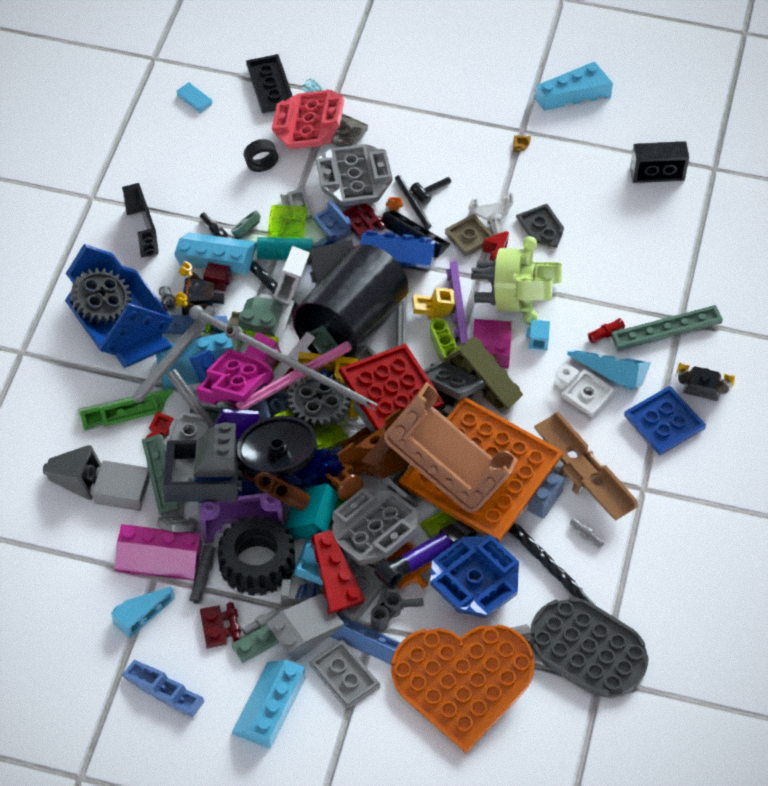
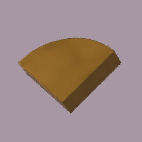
[513,135,531,152]

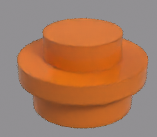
[385,197,403,210]

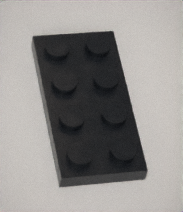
[246,54,293,113]

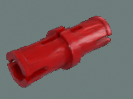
[587,318,625,344]

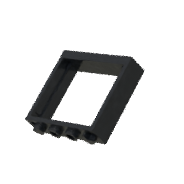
[163,439,243,502]

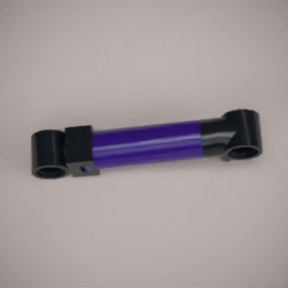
[374,520,477,590]

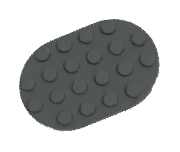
[530,598,649,697]

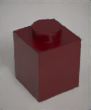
[203,262,233,292]

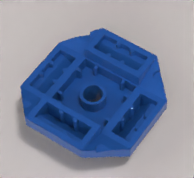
[430,535,519,618]

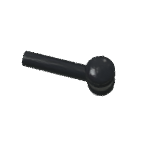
[410,176,452,205]

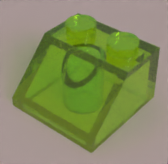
[268,205,308,239]

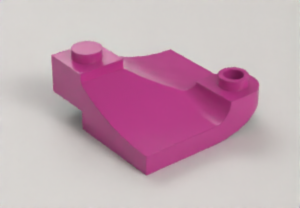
[196,349,274,405]

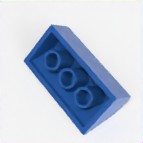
[360,230,436,269]

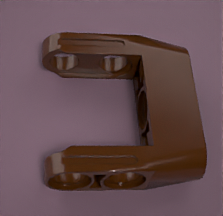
[242,467,310,511]

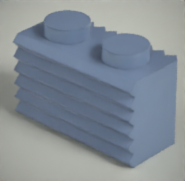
[527,472,564,519]

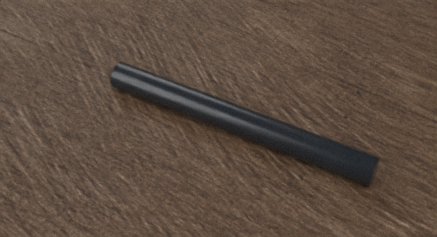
[395,175,432,229]

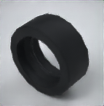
[243,139,279,172]

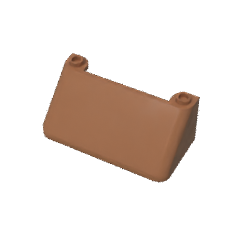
[384,382,518,513]

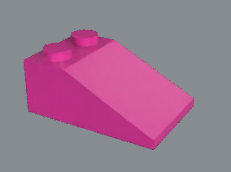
[473,319,512,368]

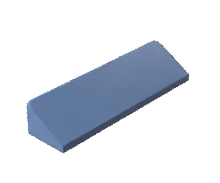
[330,614,401,665]

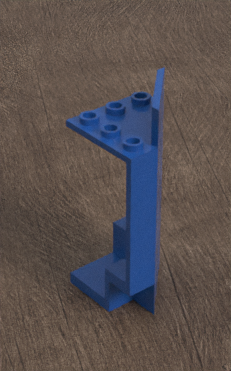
[65,243,173,368]

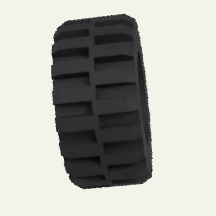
[217,516,295,596]

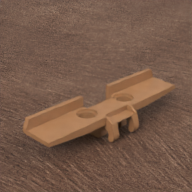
[534,411,638,521]

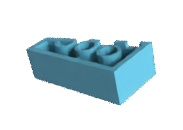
[535,61,613,110]

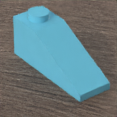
[111,586,175,638]

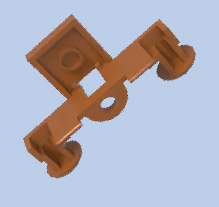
[325,408,402,501]

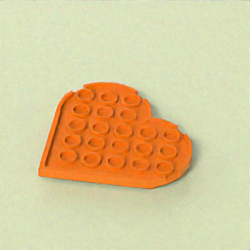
[391,624,535,754]

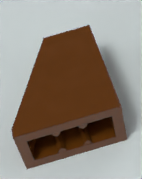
[361,435,411,479]

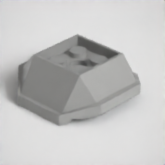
[316,144,393,206]
[332,488,420,566]

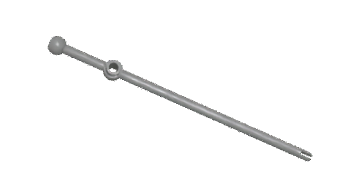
[189,305,378,410]

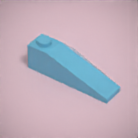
[567,350,651,390]

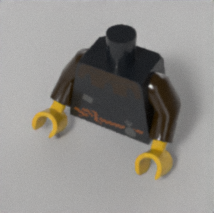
[175,262,225,315]
[676,362,736,401]

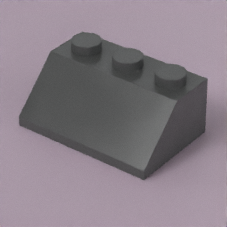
[194,422,237,477]

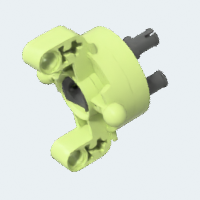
[471,236,562,324]

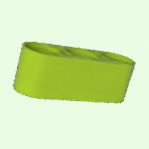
[430,318,457,367]

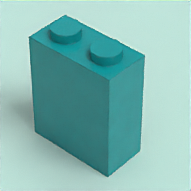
[285,484,338,540]

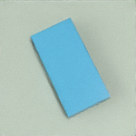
[176,82,212,113]

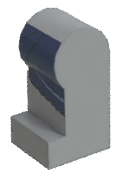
[281,579,320,606]

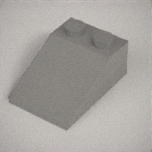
[266,593,345,662]

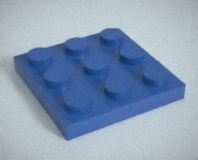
[624,386,706,456]

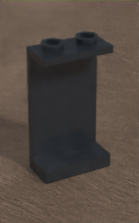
[122,183,159,258]

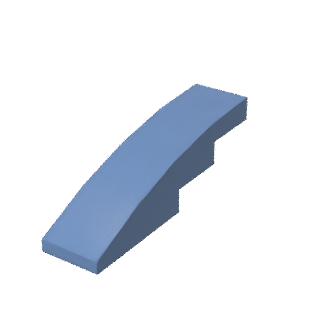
[122,659,205,718]

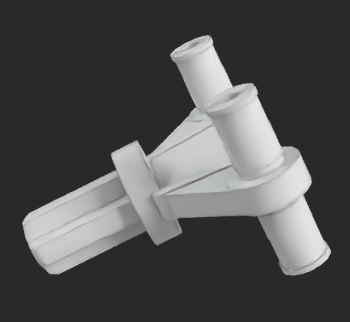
[468,192,514,235]

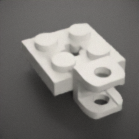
[554,364,615,418]

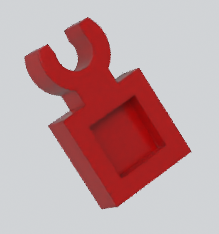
[146,412,174,438]

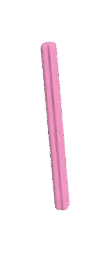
[236,341,352,410]

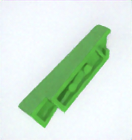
[78,388,173,430]

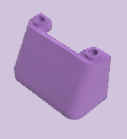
[200,493,283,544]

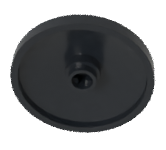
[237,416,317,477]

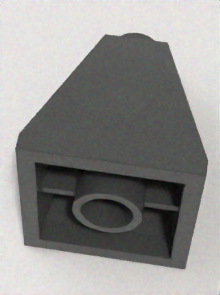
[43,445,101,500]

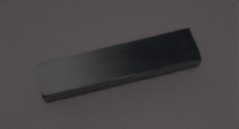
[382,210,450,258]

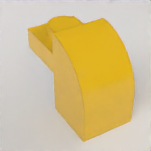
[411,287,455,320]

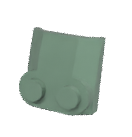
[238,296,283,337]

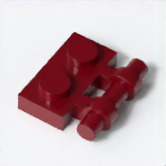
[342,203,386,240]
[200,602,242,648]

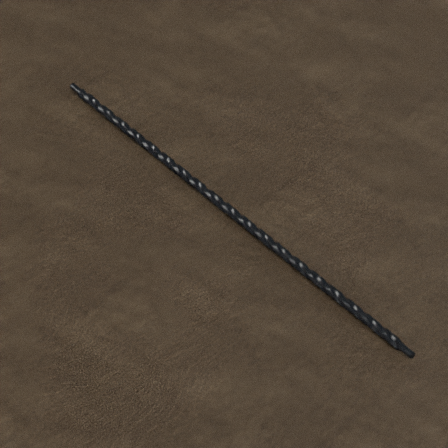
[199,212,595,605]

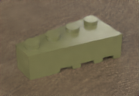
[444,336,524,413]

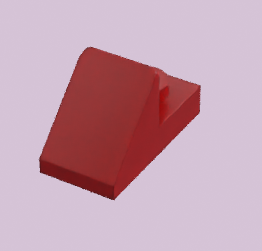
[482,231,509,262]

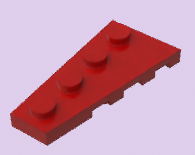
[311,530,366,615]

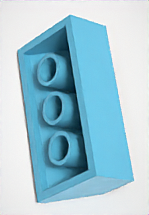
[174,232,257,275]
[156,333,234,389]
[232,659,306,749]

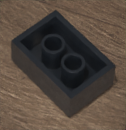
[630,141,690,183]

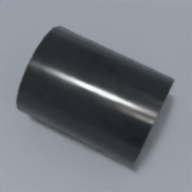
[292,244,409,358]

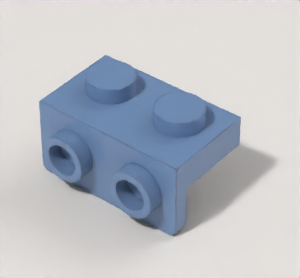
[313,200,352,243]

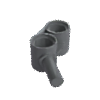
[370,592,424,632]

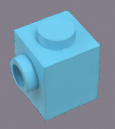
[526,320,550,351]

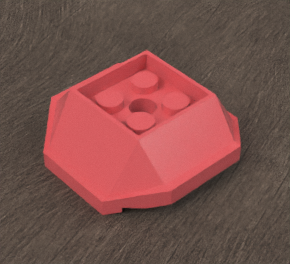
[271,90,345,150]

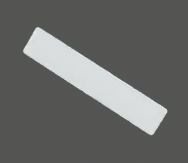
[262,332,315,386]

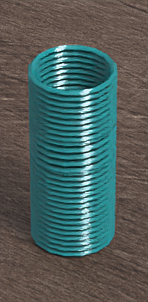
[256,236,313,261]

